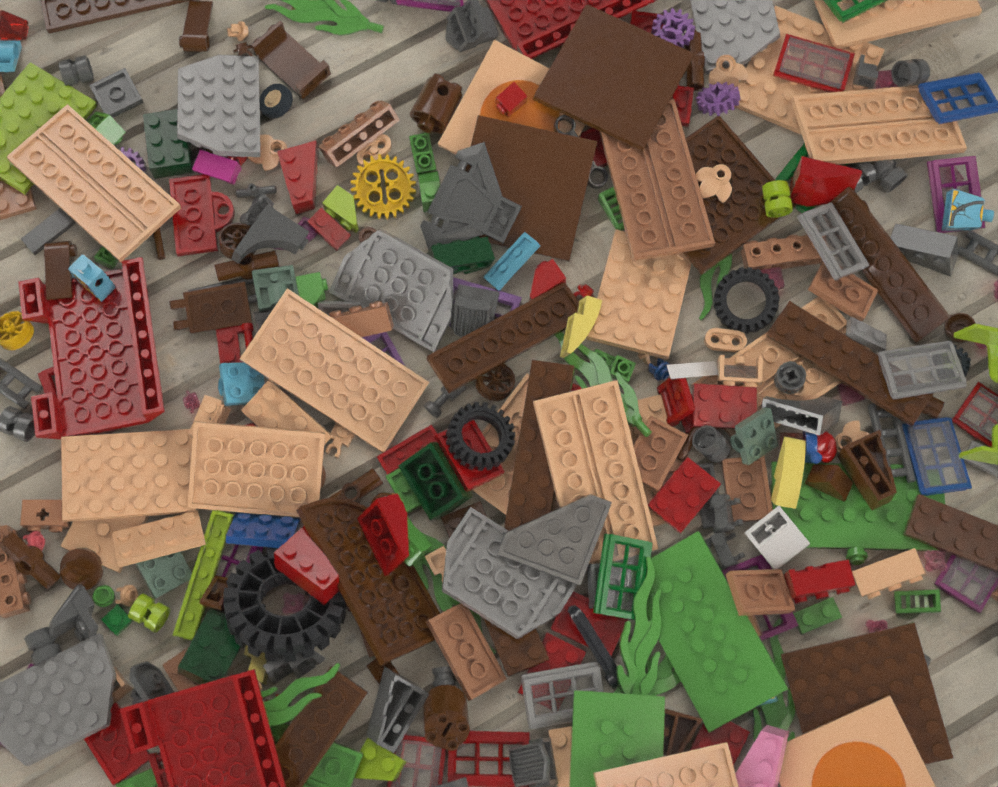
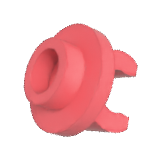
[23,531,45,551]

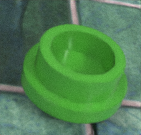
[846,547,868,565]
[92,585,115,607]

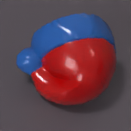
[802,431,837,464]

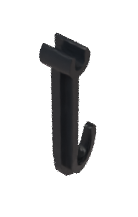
[567,605,619,689]

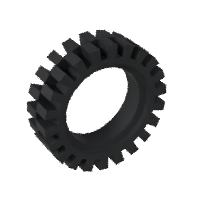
[713,267,780,334]
[446,402,515,471]

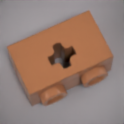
[20,499,70,533]

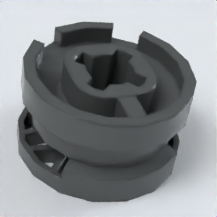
[774,361,806,394]

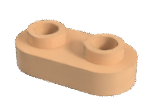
[357,134,392,167]
[704,328,747,353]

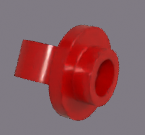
[574,284,595,298]

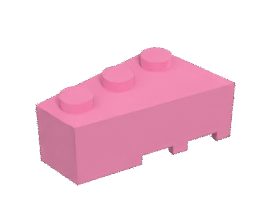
[735,725,789,787]

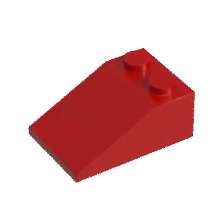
[789,156,862,206]
[357,493,409,576]

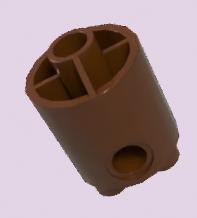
[410,73,463,134]
[423,685,470,751]

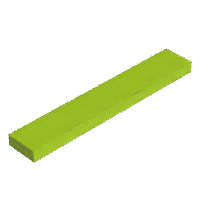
[173,510,234,641]

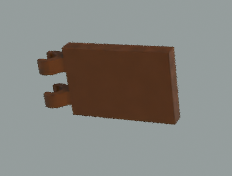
[169,282,253,334]

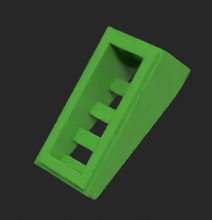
[598,186,625,231]
[894,589,941,614]

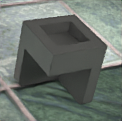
[853,54,879,88]

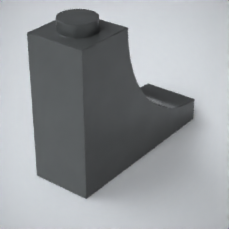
[232,205,309,264]
[761,396,842,436]

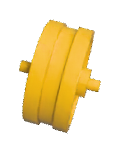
[0,311,34,351]

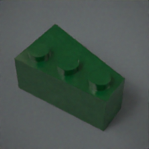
[427,236,495,275]

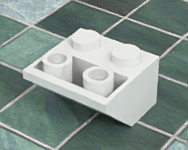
[745,506,810,569]

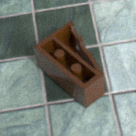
[838,430,897,511]
[663,709,703,757]

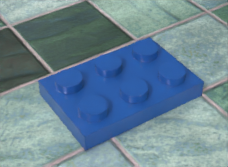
[226,512,300,548]

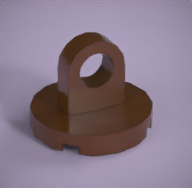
[60,548,103,590]

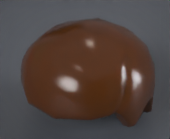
[944,313,976,344]

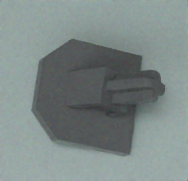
[129,661,174,705]

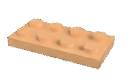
[241,379,333,446]
[112,510,206,568]

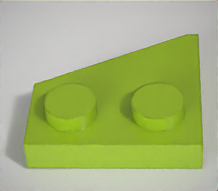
[355,738,407,781]

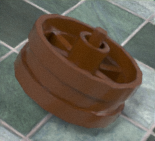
[219,223,255,260]
[475,364,516,402]

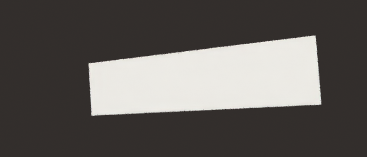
[667,361,718,379]

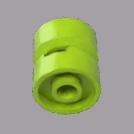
[762,180,793,218]
[128,593,171,633]

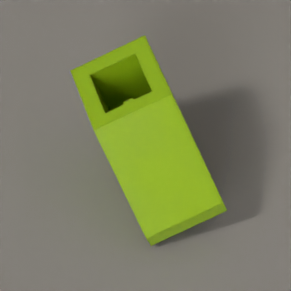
[322,185,359,233]

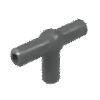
[236,183,277,198]

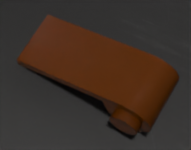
[179,1,213,52]
[44,241,77,300]

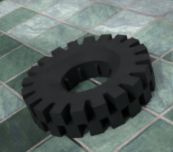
[223,547,346,662]

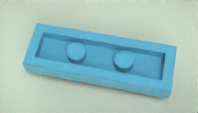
[483,232,540,291]

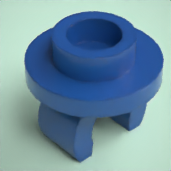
[649,358,671,381]

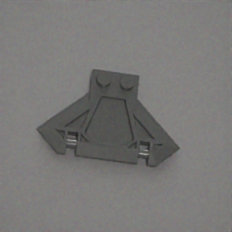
[420,142,522,250]

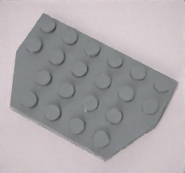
[690,0,780,74]
[177,55,261,157]
[329,229,454,352]
[442,507,577,639]
[0,633,116,766]

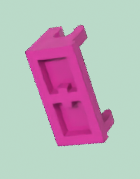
[192,150,242,185]

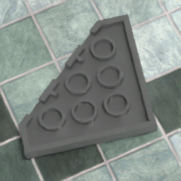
[497,494,612,585]

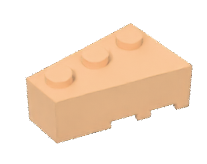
[852,548,927,599]

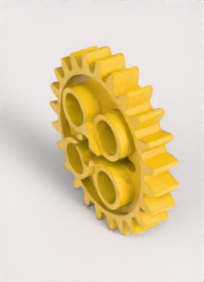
[351,154,416,220]

